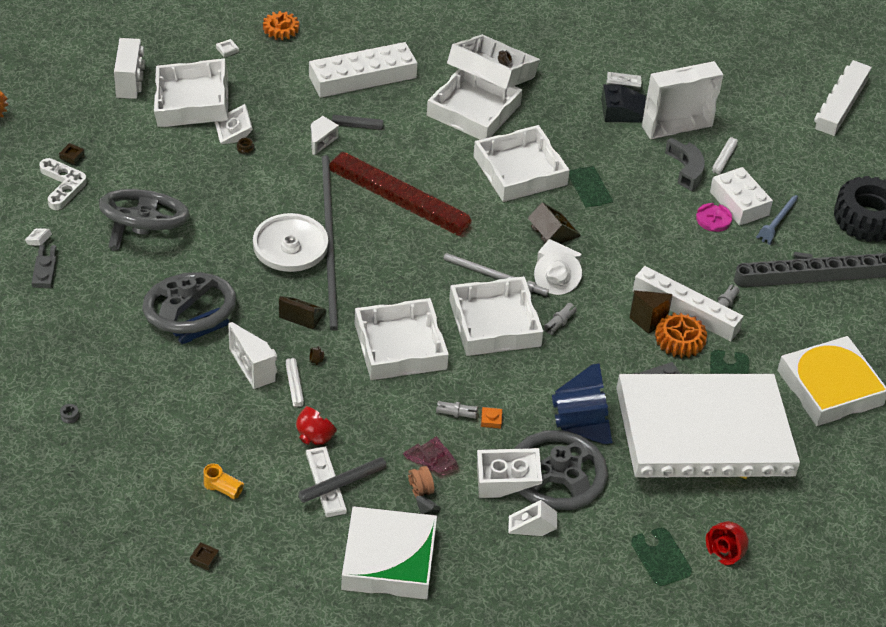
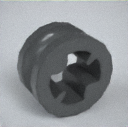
[60,404,79,423]

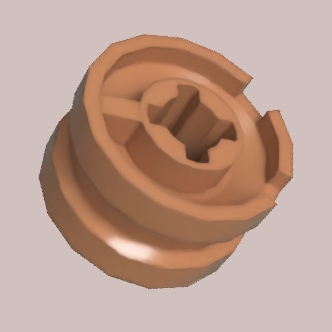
[408,466,434,497]

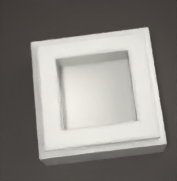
[216,39,239,57]
[25,229,52,245]

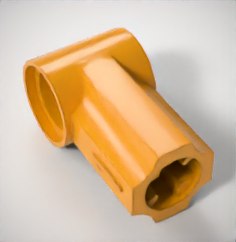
[204,464,244,499]

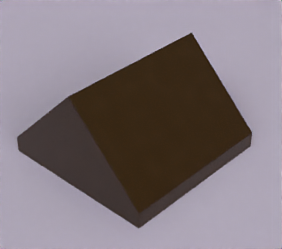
[629,290,672,334]
[279,296,326,330]

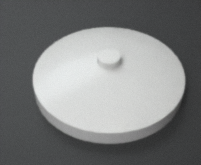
[253,213,328,272]

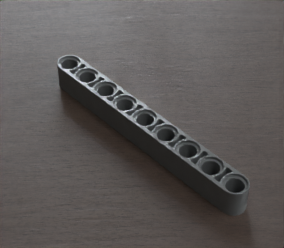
[734,253,886,287]

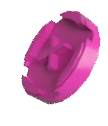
[696,203,732,232]

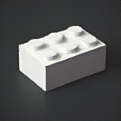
[114,38,145,98]
[710,167,773,226]

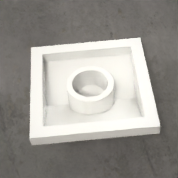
[606,72,642,91]
[215,104,253,144]

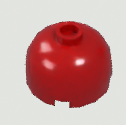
[296,406,337,445]
[706,521,749,565]

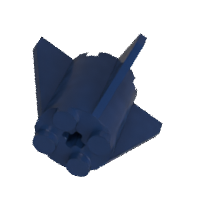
[552,363,612,444]

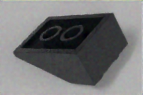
[601,84,647,122]

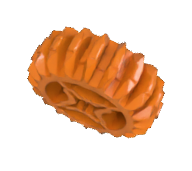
[655,312,707,359]

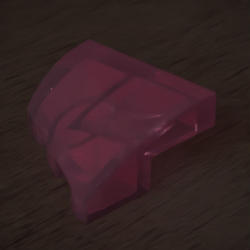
[403,436,459,475]

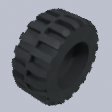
[834,176,886,242]

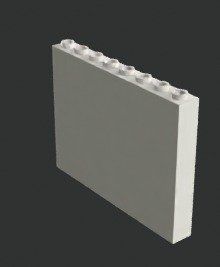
[616,374,800,478]

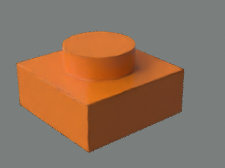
[481,407,502,429]

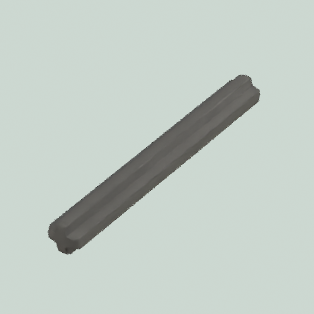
[298,457,386,503]

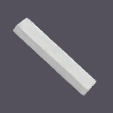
[306,446,347,517]

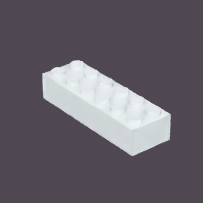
[309,42,417,98]

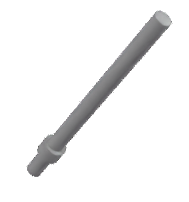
[444,253,549,297]

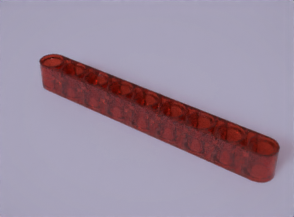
[329,152,472,236]

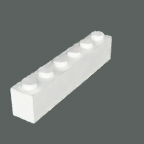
[814,60,872,136]
[633,266,743,341]

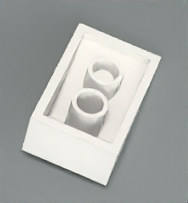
[228,322,277,389]
[477,448,542,498]

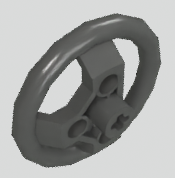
[99,189,190,234]
[142,272,236,334]
[515,430,608,511]

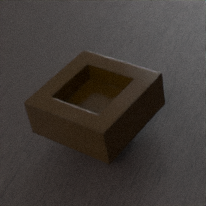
[59,143,85,165]
[190,542,219,571]

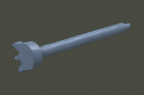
[756,195,798,245]

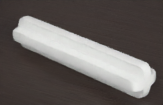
[712,137,738,174]
[286,358,304,407]

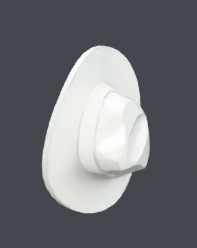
[534,251,582,295]

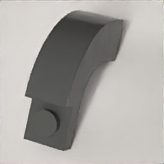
[665,137,705,191]

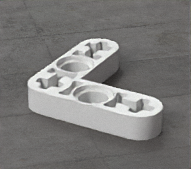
[40,158,86,210]

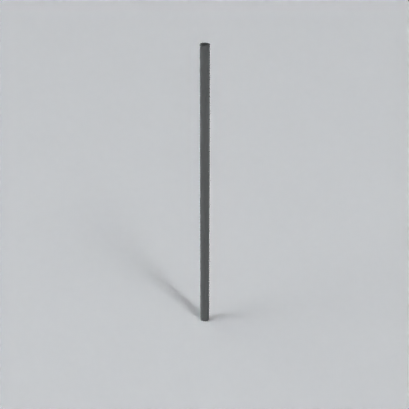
[322,155,338,330]

